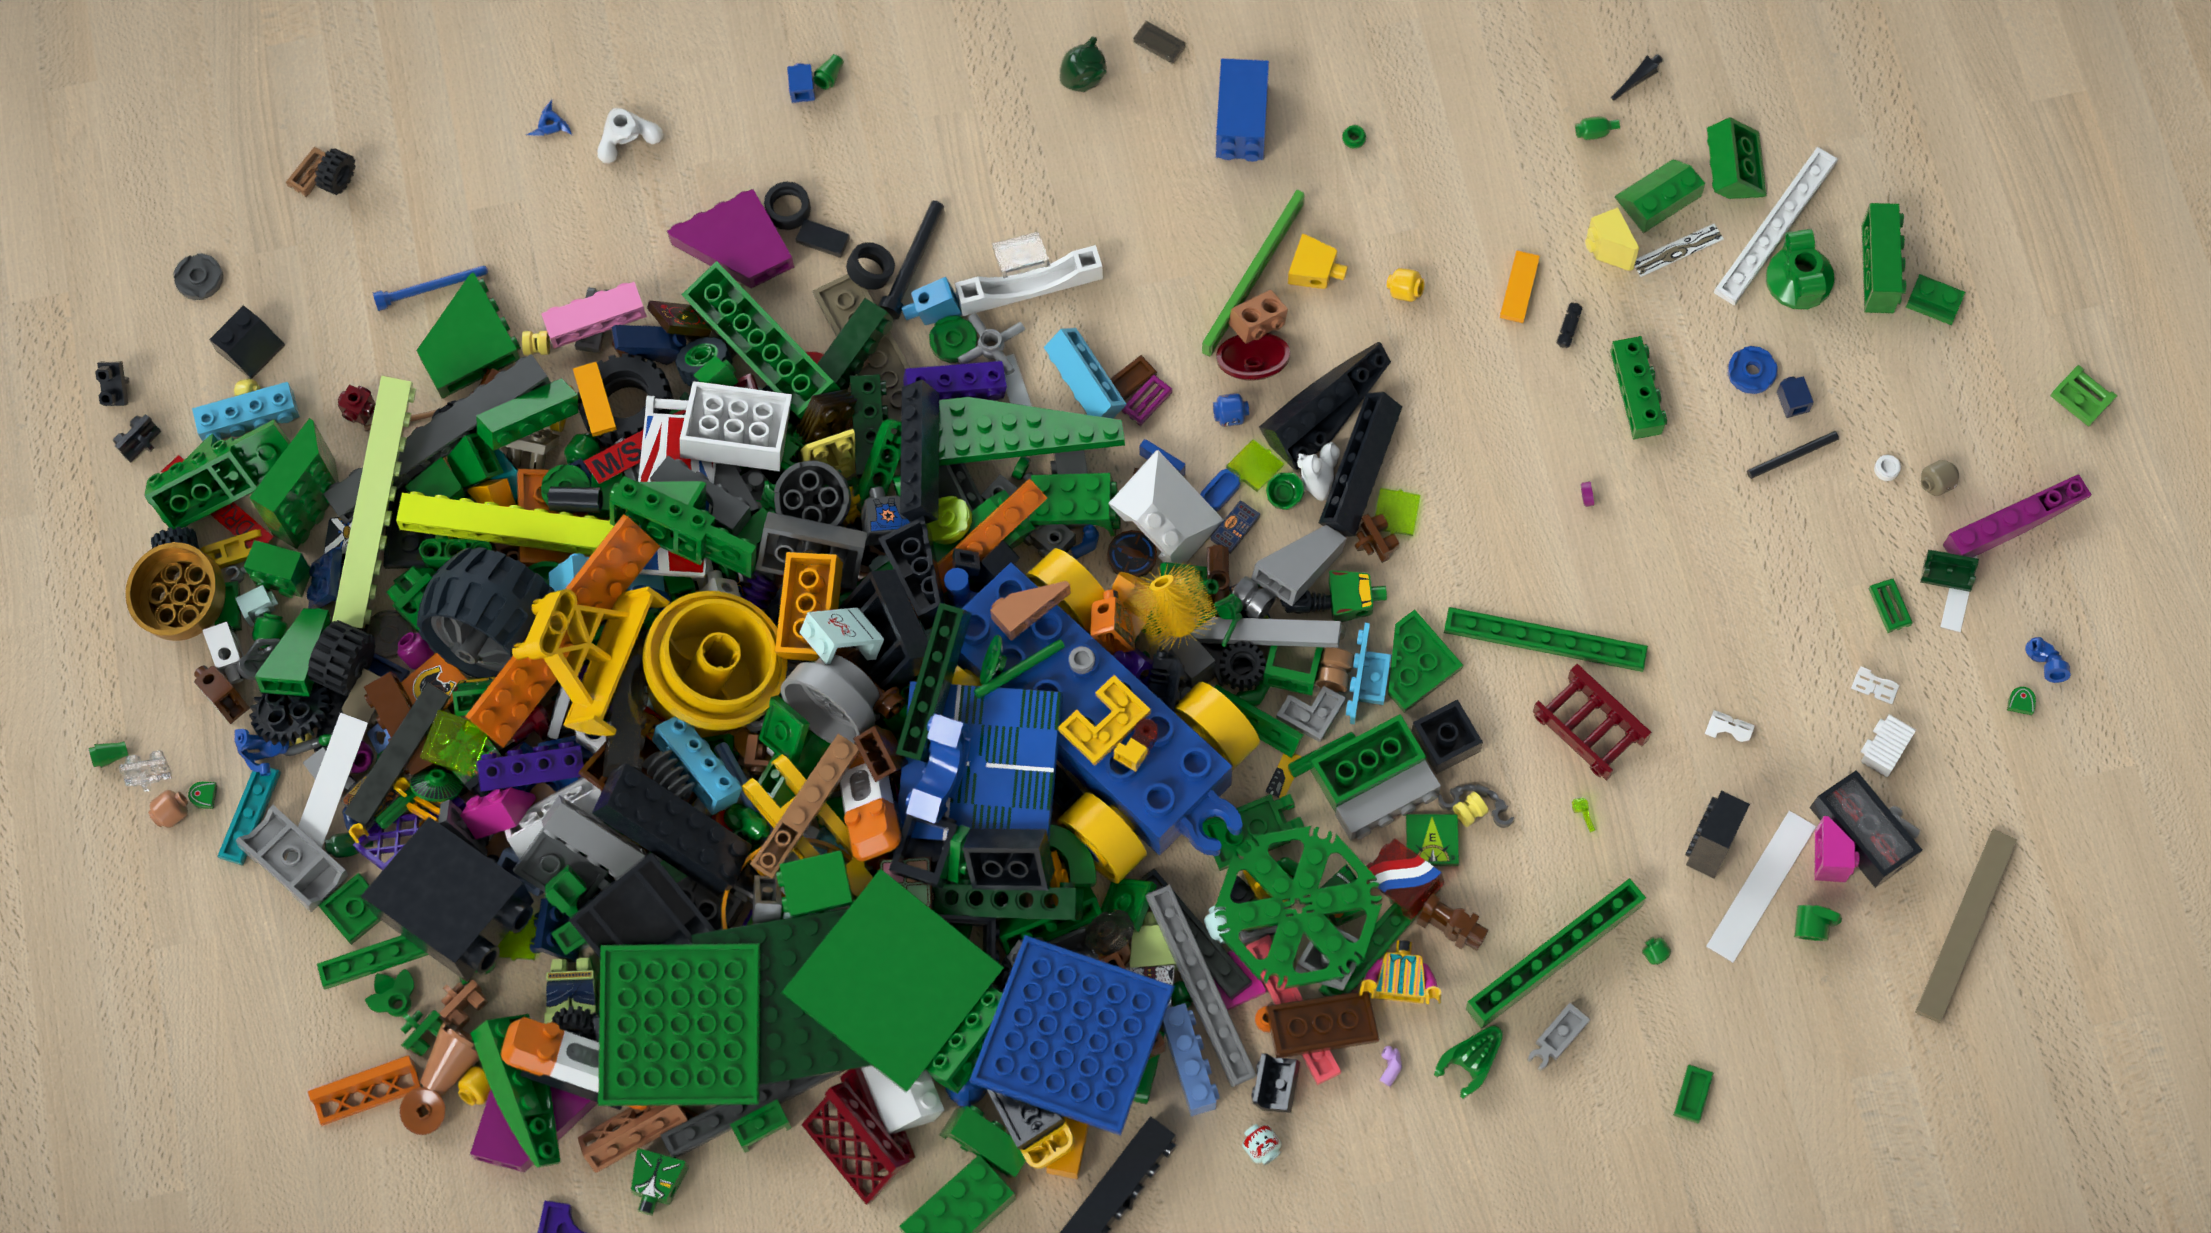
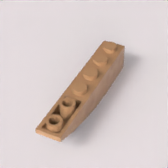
[750,734,860,879]

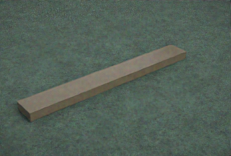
[1915,829,2017,1023]

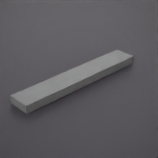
[1191,617,1342,648]

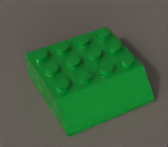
[249,418,339,549]

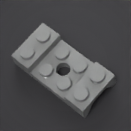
[235,805,348,912]

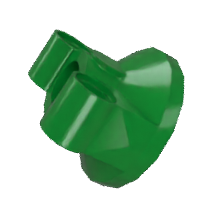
[1766,229,1834,310]

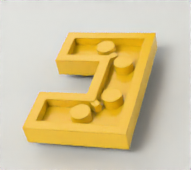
[1058,675,1151,765]

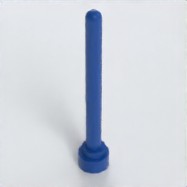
[373,266,488,311]

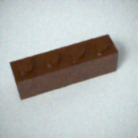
[364,672,444,776]

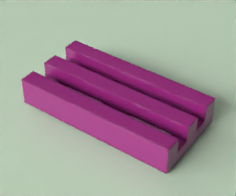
[1122,375,1173,426]

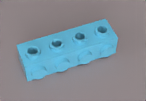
[1044,328,1127,419]
[192,382,300,441]
[652,717,742,815]

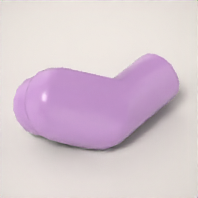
[1380,1046,1402,1087]

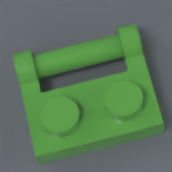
[2050,365,2118,427]

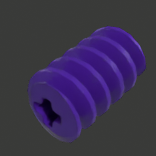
[740,571,778,610]

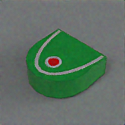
[2007,687,2036,716]
[188,781,217,809]

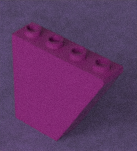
[667,189,794,289]
[470,1086,598,1173]

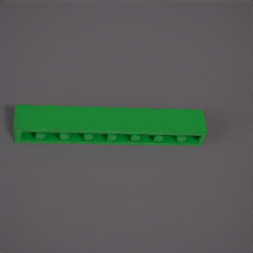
[1465,878,1646,1029]

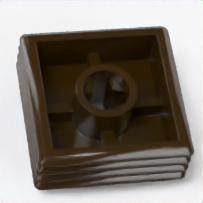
[796,389,857,443]

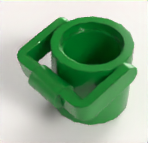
[1794,905,1842,941]

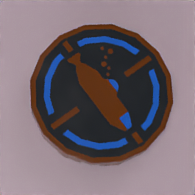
[1107,530,1157,578]

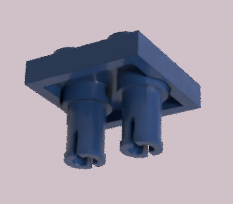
[307,548,344,609]
[530,898,580,962]

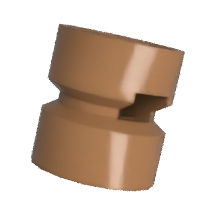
[1315,647,1354,693]

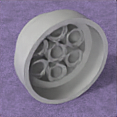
[781,654,880,745]

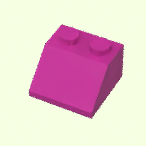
[460,788,536,839]
[1814,816,1859,883]

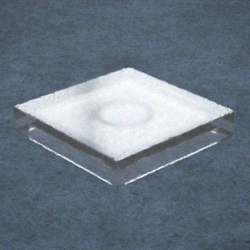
[992,232,1050,278]

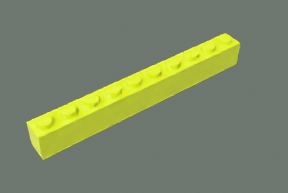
[396,491,614,556]

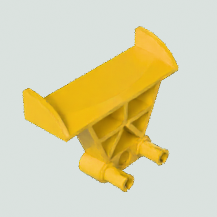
[512,586,670,736]

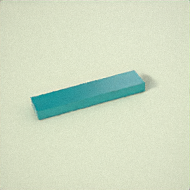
[217,763,281,866]

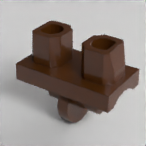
[1355,514,1400,563]

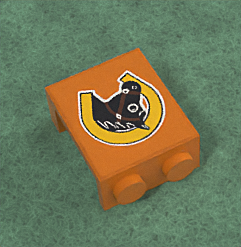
[401,653,467,732]

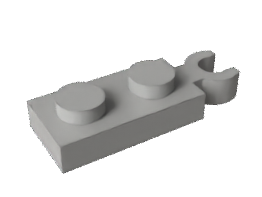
[1528,1003,1590,1071]

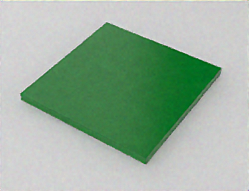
[781,869,1004,1093]
[598,944,761,1106]

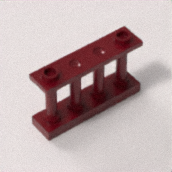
[1533,664,1652,781]

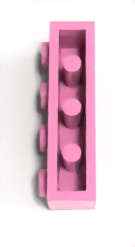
[541,282,647,349]

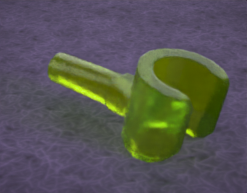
[1572,798,1595,833]

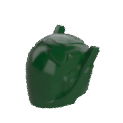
[1060,37,1107,92]

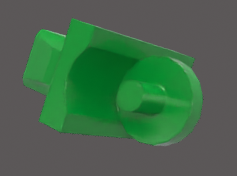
[400,1010,443,1057]

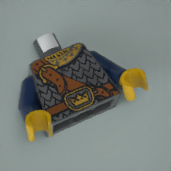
[342,775,410,843]

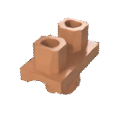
[439,979,488,1029]

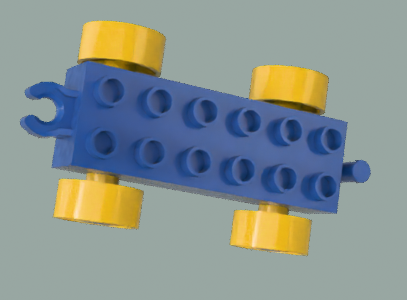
[914,548,1260,883]

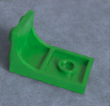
[1030,473,1121,537]

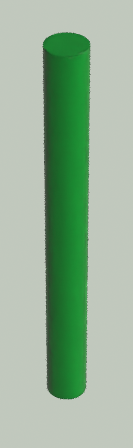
[974,639,1065,699]

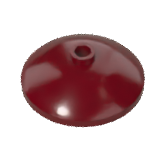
[1216,333,1290,381]

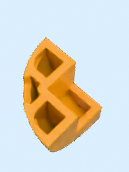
[1112,572,1157,640]

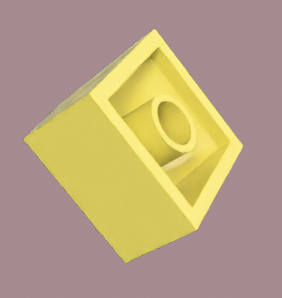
[1585,207,1639,271]

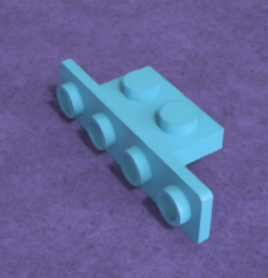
[1346,622,1391,725]

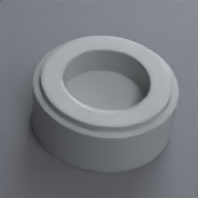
[1069,647,1095,674]

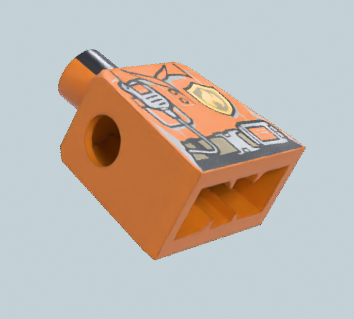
[1091,590,1135,656]

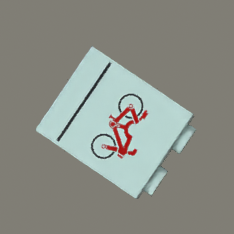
[800,608,884,665]

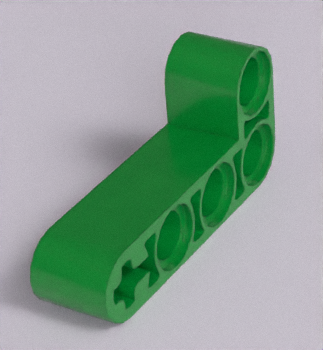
[854,419,901,511]

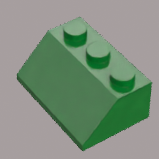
[1707,117,1767,199]
[1615,159,1705,233]

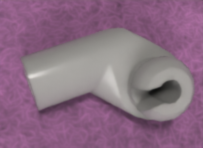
[1889,806,1920,839]

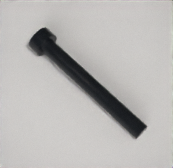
[878,200,944,320]

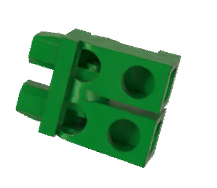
[386,566,432,633]

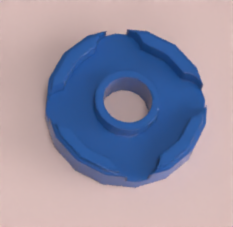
[1727,346,1778,394]

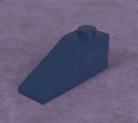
[612,325,686,365]

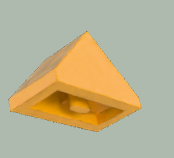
[467,478,516,507]

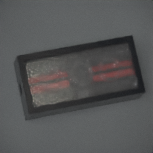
[1809,770,1923,888]

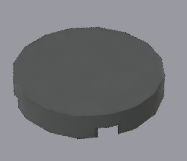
[173,253,223,300]

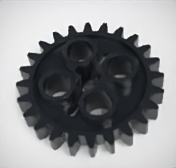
[249,682,332,746]

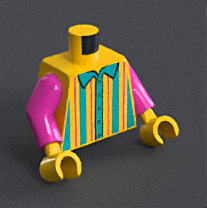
[1359,940,1441,1004]

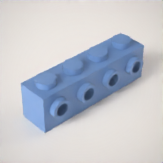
[1162,1003,1220,1117]

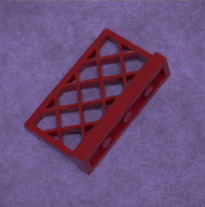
[801,1081,911,1205]

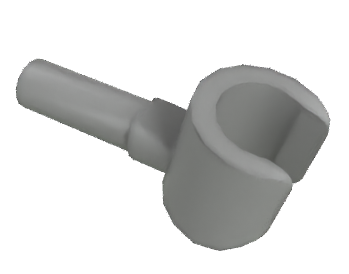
[226,566,247,583]

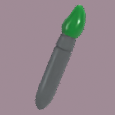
[283,734,332,756]

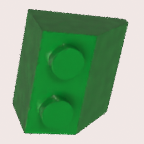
[967,490,1035,549]

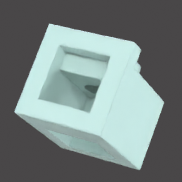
[235,585,278,627]

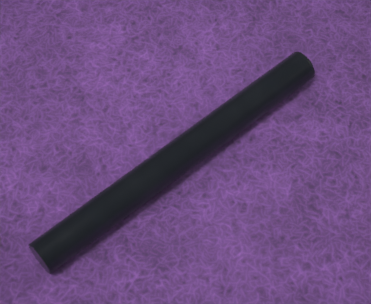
[1747,431,1839,479]

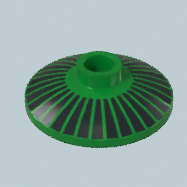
[410,769,462,802]

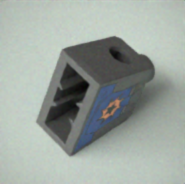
[861,487,910,546]

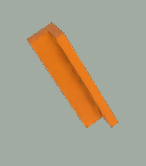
[308,1055,421,1126]

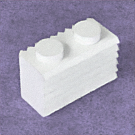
[1861,714,1916,777]

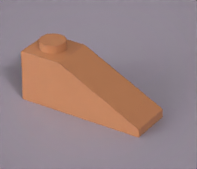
[990,581,1071,641]

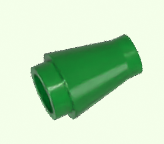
[813,54,844,89]
[88,741,129,768]

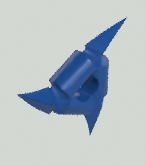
[526,98,573,136]

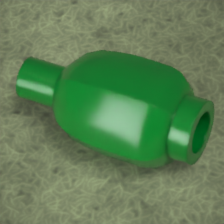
[1575,116,1620,140]

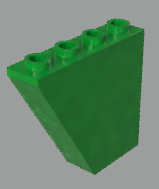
[416,272,521,399]

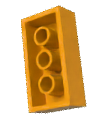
[775,552,843,661]

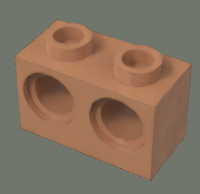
[1229,290,1288,344]

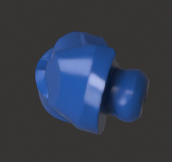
[2025,637,2071,683]

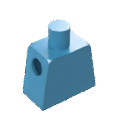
[902,277,962,325]

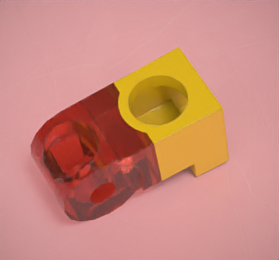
[1114,719,1158,772]

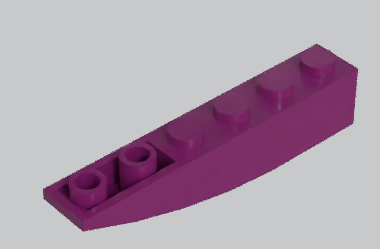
[1943,474,2092,558]

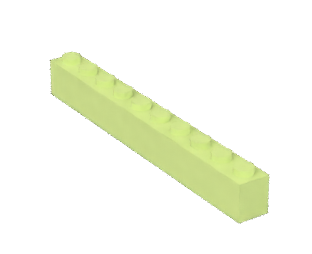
[332,376,416,629]

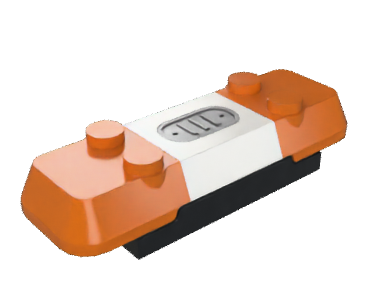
[840,738,903,861]
[501,1017,649,1110]

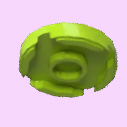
[928,496,972,545]

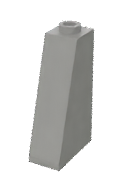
[1251,525,1347,606]

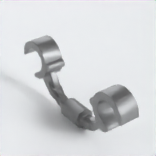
[1438,784,1514,828]

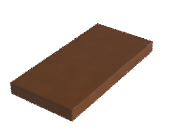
[1265,991,1379,1059]

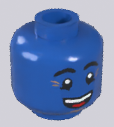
[1213,393,1249,427]

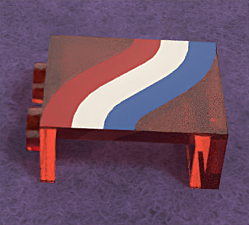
[1366,838,1445,921]

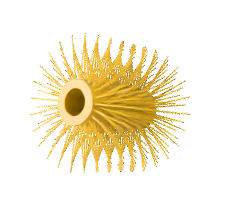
[1127,562,1217,651]

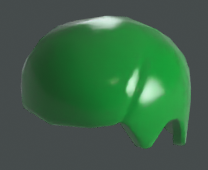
[1266,472,1304,510]

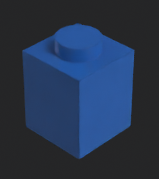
[787,63,815,103]

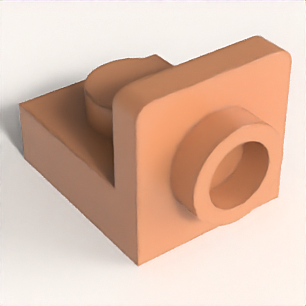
[744,734,770,775]

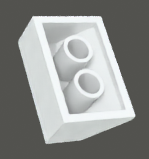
[861,1066,944,1135]

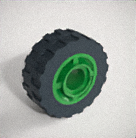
[675,337,733,387]

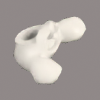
[597,108,663,163]
[1297,442,1340,502]

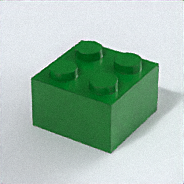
[244,540,310,598]

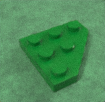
[1388,609,1463,713]

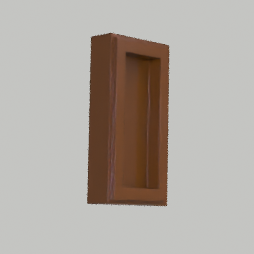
[1110,355,1157,401]

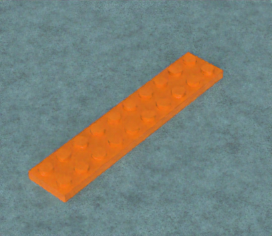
[465,514,660,748]

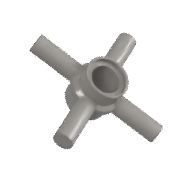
[958,313,1025,375]

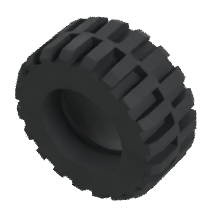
[577,353,674,448]

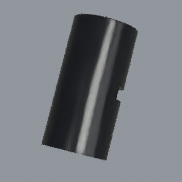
[548,486,603,513]

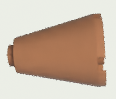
[420,1021,479,1096]

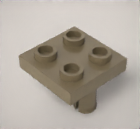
[505,429,560,470]

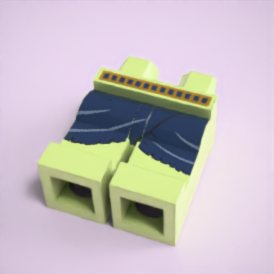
[544,958,598,1024]

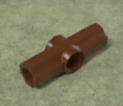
[1207,545,1230,617]

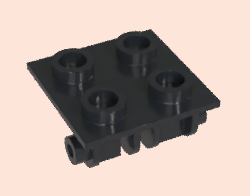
[1148,648,1185,712]

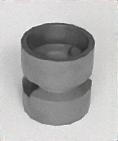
[1231,576,1276,619]

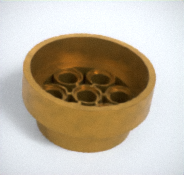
[125,542,225,641]

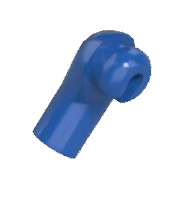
[1070,524,1099,559]

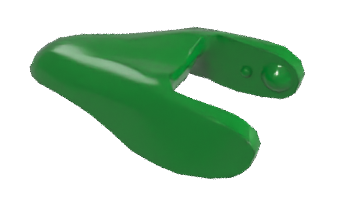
[1434,1026,1503,1099]

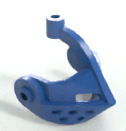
[234,729,289,776]

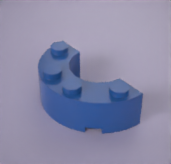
[906,713,971,823]

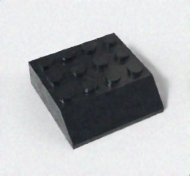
[838,569,928,692]
[568,852,716,959]

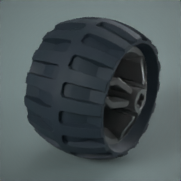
[417,547,555,678]

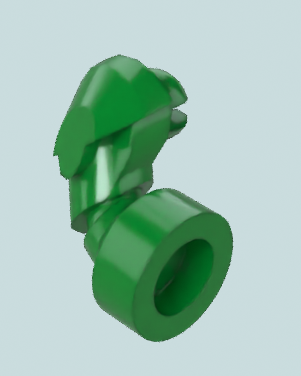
[724,803,771,840]

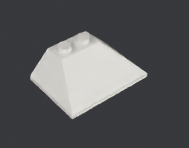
[1108,450,1224,564]

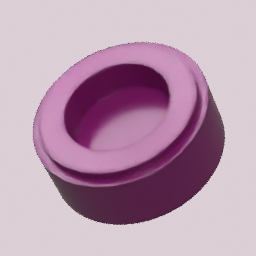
[1581,481,1594,507]

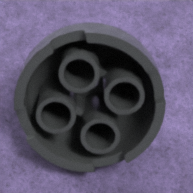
[774,461,851,526]

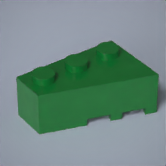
[939,1105,1026,1178]

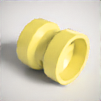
[522,331,550,355]
[1453,792,1489,827]

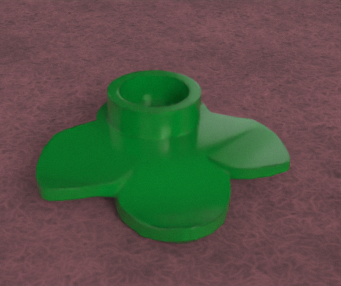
[365,969,414,1017]

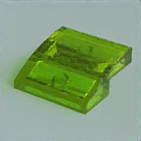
[420,709,487,777]

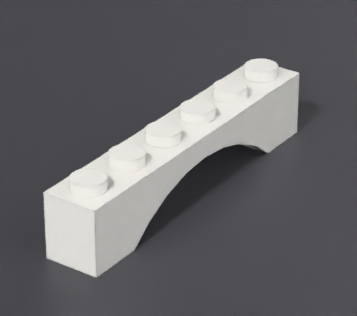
[955,245,1103,316]

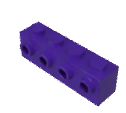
[903,361,1007,401]
[476,741,583,792]

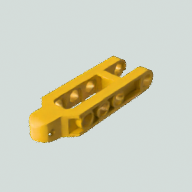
[741,754,873,900]

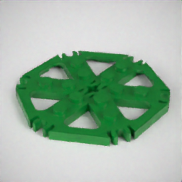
[1214,826,1382,989]

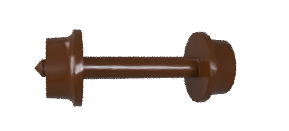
[835,646,906,719]

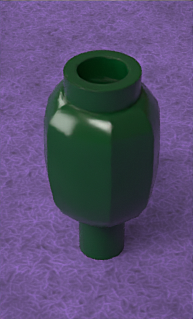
[325,833,373,858]

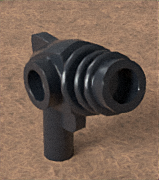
[1280,591,1331,614]

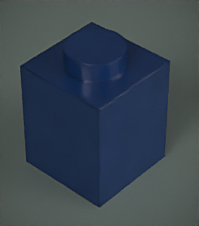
[1777,376,1814,418]

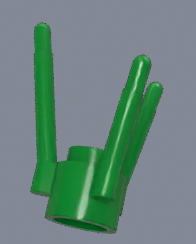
[1195,593,1243,647]

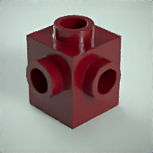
[338,384,376,425]

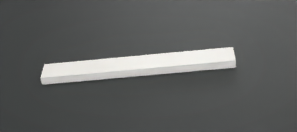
[1714,147,1838,306]

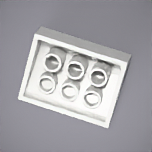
[680,381,792,471]

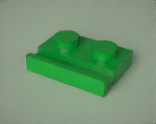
[1906,274,1965,325]

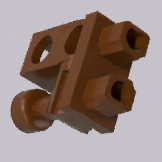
[1417,893,1489,951]

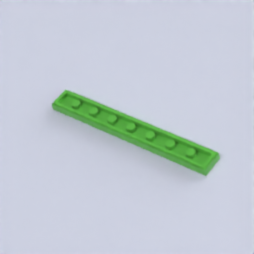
[1202,189,1305,357]

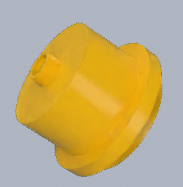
[643,591,787,737]

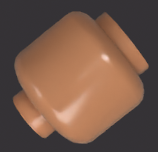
[148,790,188,828]

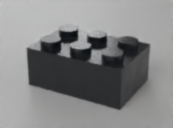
[963,828,1055,890]

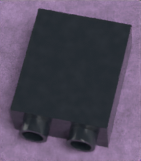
[361,817,534,982]

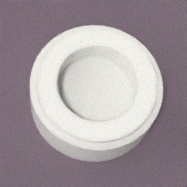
[1874,455,1901,481]

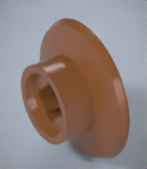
[400,1087,445,1135]

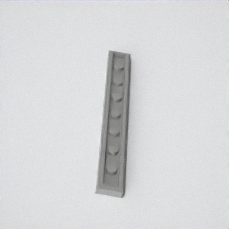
[1145,885,1257,1087]

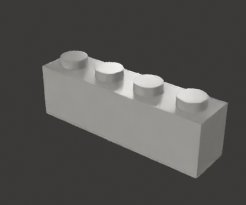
[1335,760,1441,841]
[541,795,646,879]

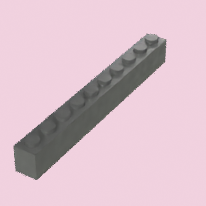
[324,354,551,525]

